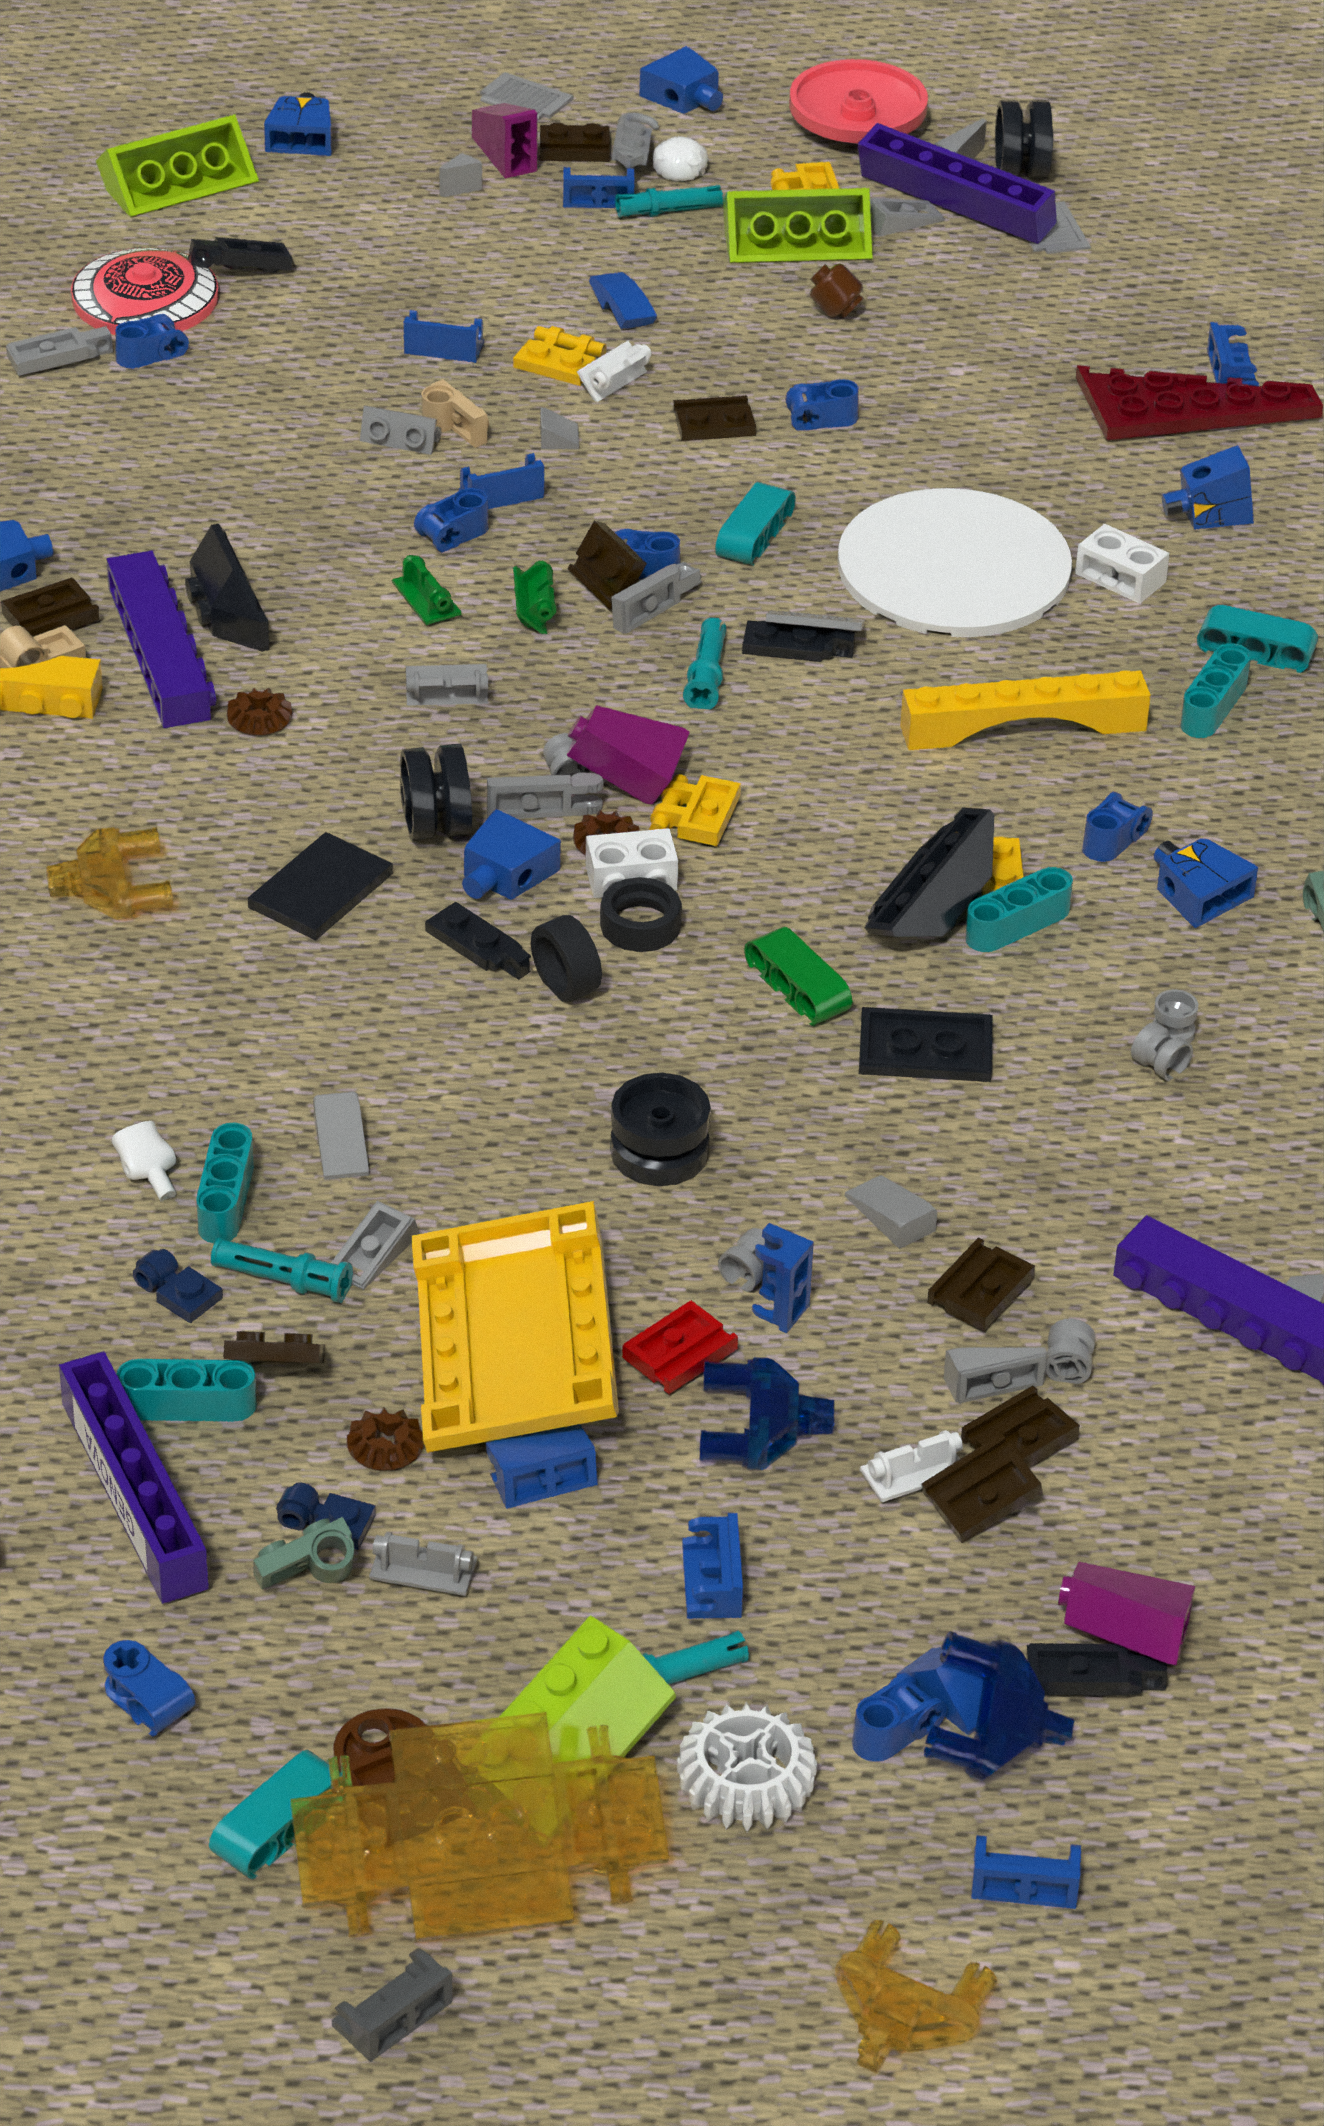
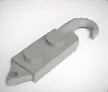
[612,113,659,168]

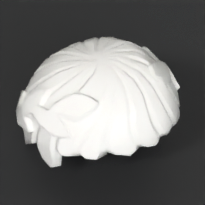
[653,136,708,182]

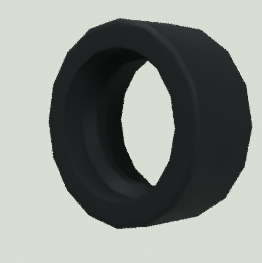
[600,877,682,952]
[530,915,602,1002]

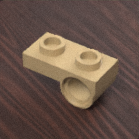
[422,379,489,448]
[0,625,86,669]

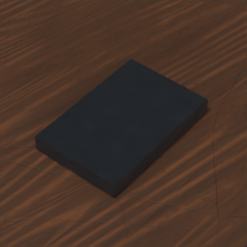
[248,832,393,941]
[858,1007,993,1082]

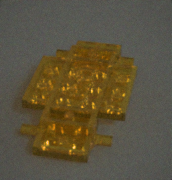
[290,1712,669,1943]

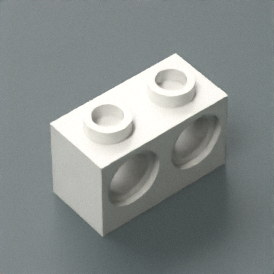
[1075,524,1169,604]
[586,828,678,898]

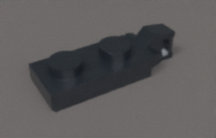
[188,237,293,273]
[742,620,855,662]
[425,901,531,980]
[1026,1643,1168,1696]

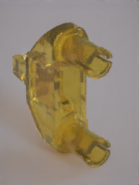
[46,827,173,920]
[835,1920,997,2073]

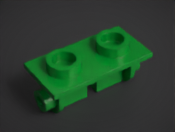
[392,555,462,625]
[513,561,557,634]

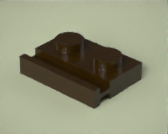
[540,123,610,162]
[673,395,756,441]
[567,521,647,610]
[1,577,100,637]
[927,1237,1035,1331]
[223,1331,325,1363]
[961,1385,1080,1468]
[921,1433,1043,1543]

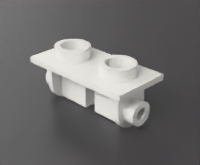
[577,340,651,402]
[860,1430,963,1502]

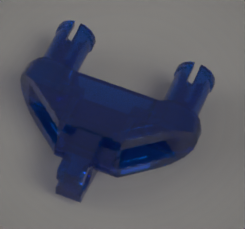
[699,1357,835,1470]
[924,1631,1075,1781]

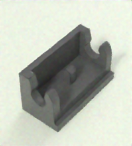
[332,1948,452,2062]

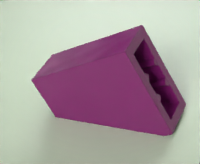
[472,103,537,179]
[566,705,690,804]
[1058,1561,1196,1665]

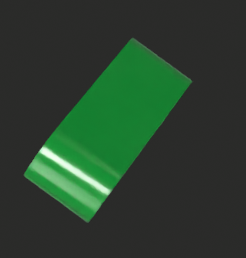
[744,926,853,1026]

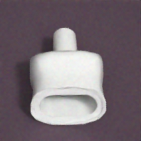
[111,1121,176,1202]

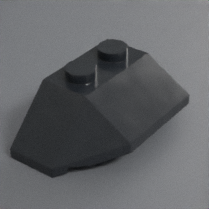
[185,523,270,652]
[864,807,995,937]

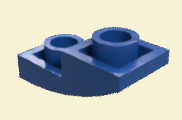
[589,272,657,329]

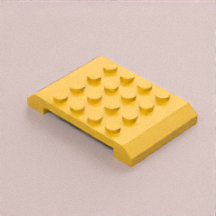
[412,1201,619,1453]

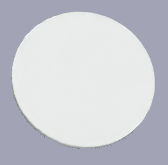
[838,488,1072,637]

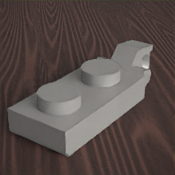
[6,326,113,376]
[612,562,701,634]

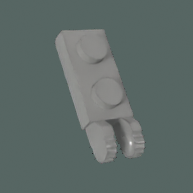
[486,772,603,819]

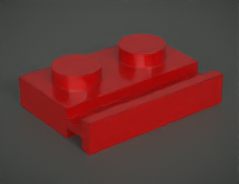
[622,1300,738,1394]

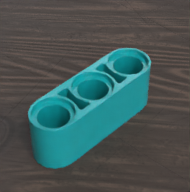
[715,482,796,566]
[1197,605,1318,673]
[1180,643,1251,738]
[965,867,1073,952]
[196,1122,254,1243]
[116,1359,257,1422]
[209,1750,351,1879]

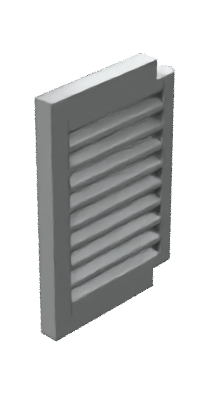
[480,72,574,121]
[1028,201,1091,254]
[766,610,865,631]

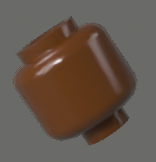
[809,264,863,318]

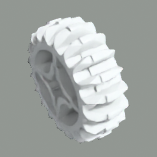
[677,1702,817,1832]

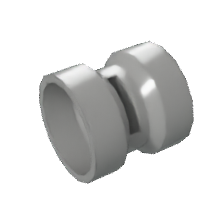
[543,733,593,777]
[1153,989,1199,1044]
[1131,1022,1193,1082]
[718,1228,765,1292]
[1045,1319,1096,1384]

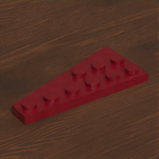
[1076,365,1323,440]

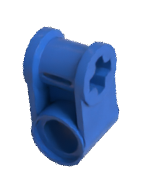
[115,314,189,368]
[785,379,859,431]
[414,488,489,553]
[615,529,680,579]
[1082,791,1153,862]
[103,1640,196,1737]
[852,1672,947,1762]

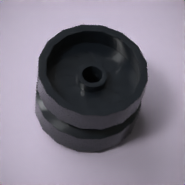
[995,100,1053,178]
[400,743,472,841]
[610,1072,711,1186]

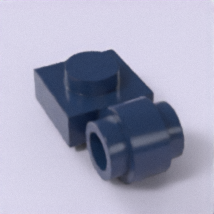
[132,1249,223,1324]
[276,1482,376,1550]

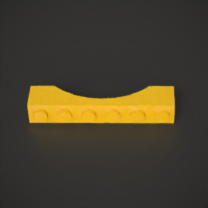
[0,656,103,719]
[900,670,1151,750]

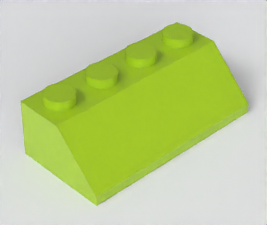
[96,114,259,217]
[723,188,873,263]
[458,1615,676,1844]

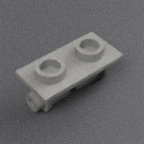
[360,405,441,455]
[406,664,488,706]
[369,1532,477,1596]

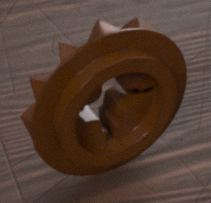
[227,688,292,735]
[573,810,640,855]
[347,1407,424,1470]

